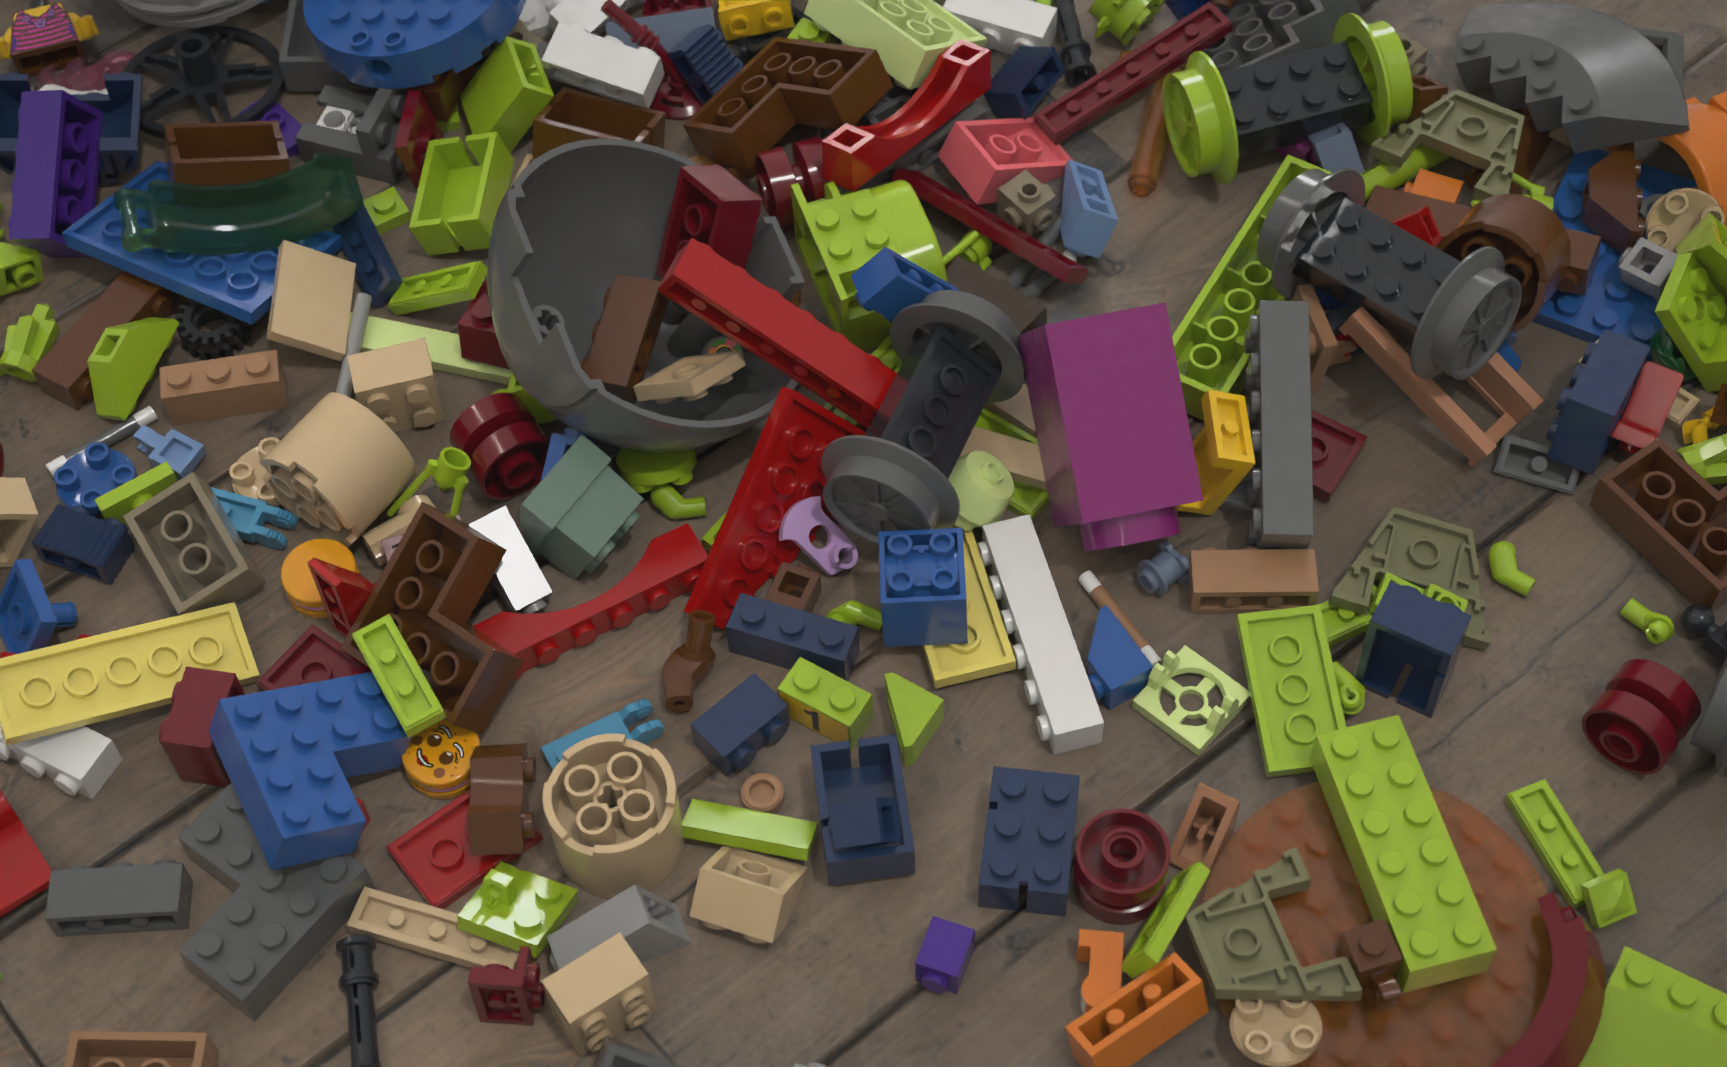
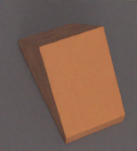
[1170,783,1240,878]

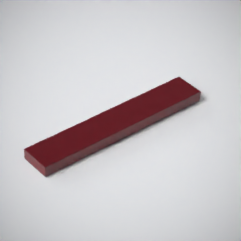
[1033,1,1233,145]
[891,168,1089,283]

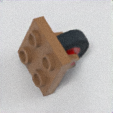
[1291,284,1364,394]

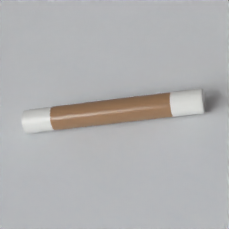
[1078,570,1163,666]

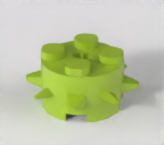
[1088,0,1167,46]

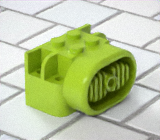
[791,180,947,351]

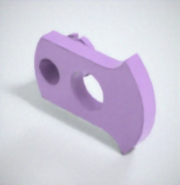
[779,496,858,576]

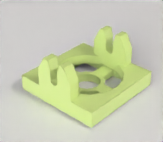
[1132,645,1251,756]

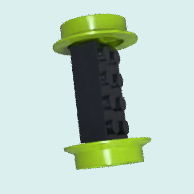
[1162,13,1413,185]

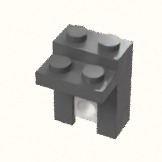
[295,85,406,185]

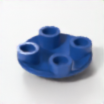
[54,442,137,515]

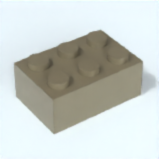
[123,472,266,615]

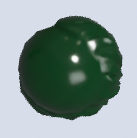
[1649,327,1696,382]

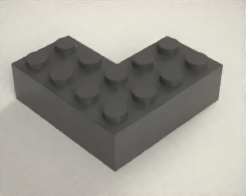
[178,783,375,1022]

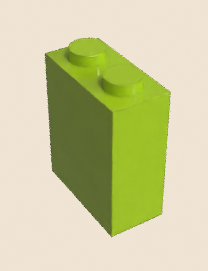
[459,36,554,153]

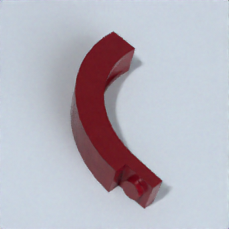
[1489,892,1606,1067]

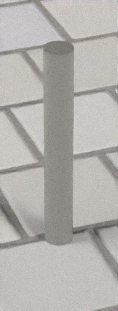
[336,293,372,398]

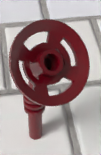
[601,0,703,120]

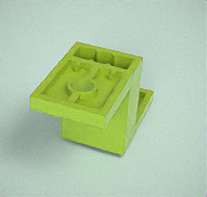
[1654,252,1727,392]

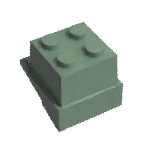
[520,434,643,580]

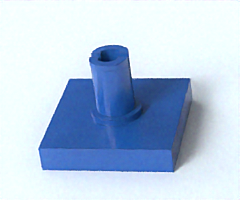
[0,559,77,654]

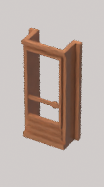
[1339,306,1544,467]

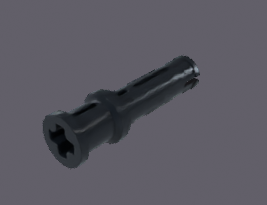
[1051,0,1097,88]
[336,935,381,1067]

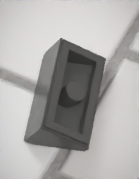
[1494,434,1580,495]

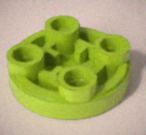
[616,448,697,493]

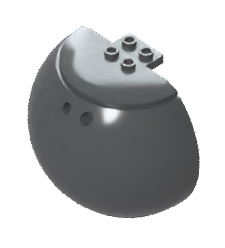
[487,138,805,453]

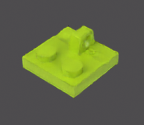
[457,861,578,958]

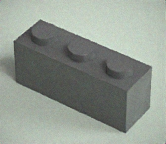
[45,860,193,937]

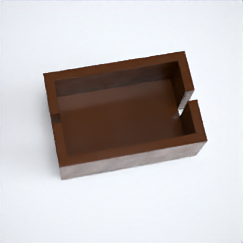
[533,87,666,159]
[164,121,289,204]

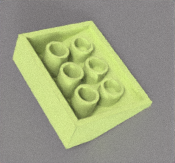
[804,0,988,90]

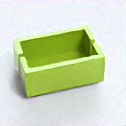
[409,131,514,256]

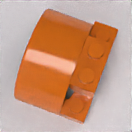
[1606,91,1727,223]

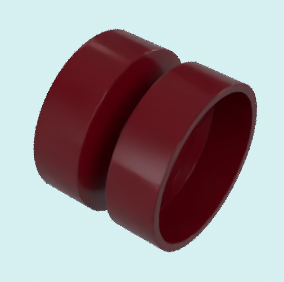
[755,136,839,229]
[450,393,550,500]
[1582,659,1701,775]
[1073,808,1170,925]

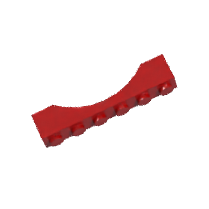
[822,39,991,192]
[472,523,708,681]

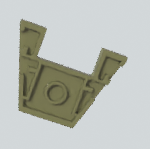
[1370,89,1525,201]
[1328,506,1491,651]
[1184,847,1362,1001]

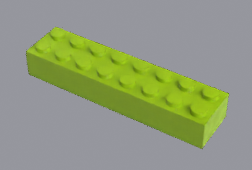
[1172,155,1332,420]

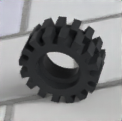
[175,298,251,361]

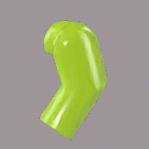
[1333,661,1365,715]

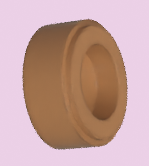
[741,773,784,814]

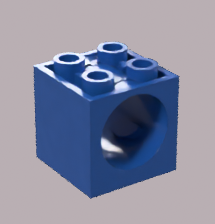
[878,528,968,647]

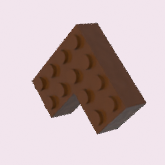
[683,36,893,169]
[1590,437,1727,612]
[340,502,524,734]

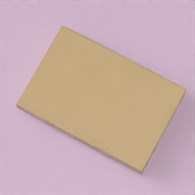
[266,240,356,362]

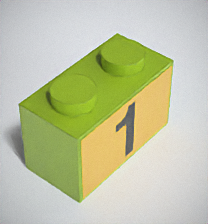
[777,657,873,751]

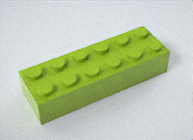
[1310,715,1497,993]

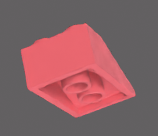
[938,117,1073,205]

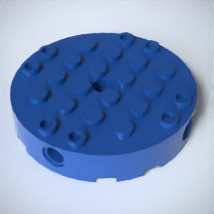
[303,0,526,89]

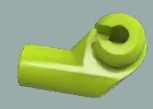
[650,483,707,520]
[1488,541,1536,597]
[1620,598,1675,644]
[825,600,882,632]

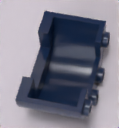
[0,72,143,187]

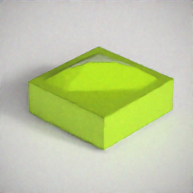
[1580,868,1637,929]

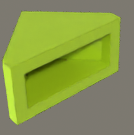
[884,672,944,767]

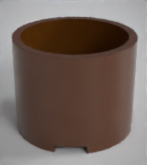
[1436,194,1571,333]

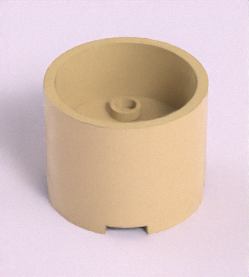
[259,392,417,547]
[542,733,685,898]

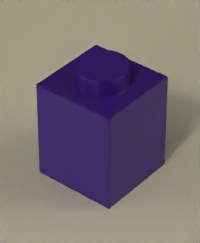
[915,916,975,994]

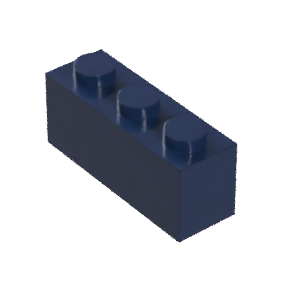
[726,593,860,681]

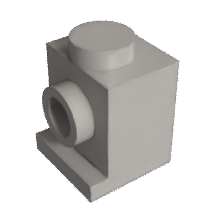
[1618,237,1678,303]

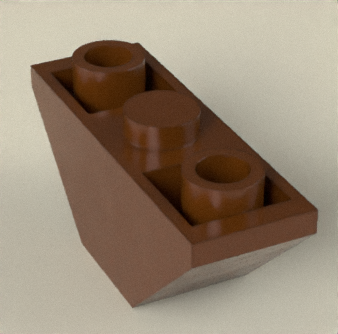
[1581,143,1644,254]

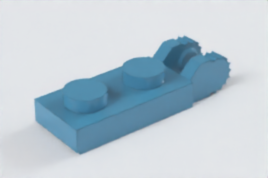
[211,487,298,550]
[541,698,665,771]

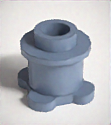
[1137,540,1190,596]

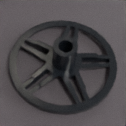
[123,26,285,139]

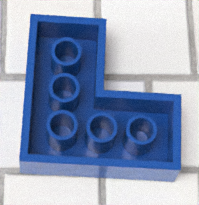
[208,672,412,870]

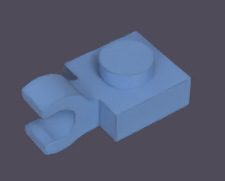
[132,425,207,480]

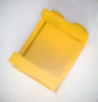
[718,0,795,41]
[1177,390,1256,516]

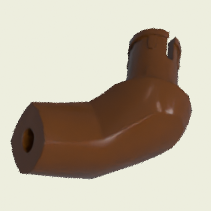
[662,610,716,712]

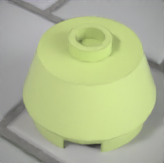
[948,451,1014,532]

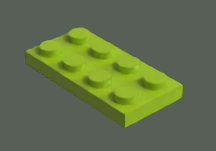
[1235,605,1346,777]

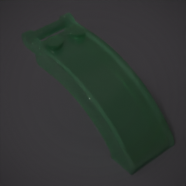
[114,153,364,255]

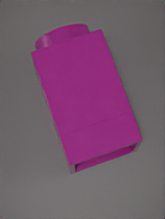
[1018,302,1203,551]

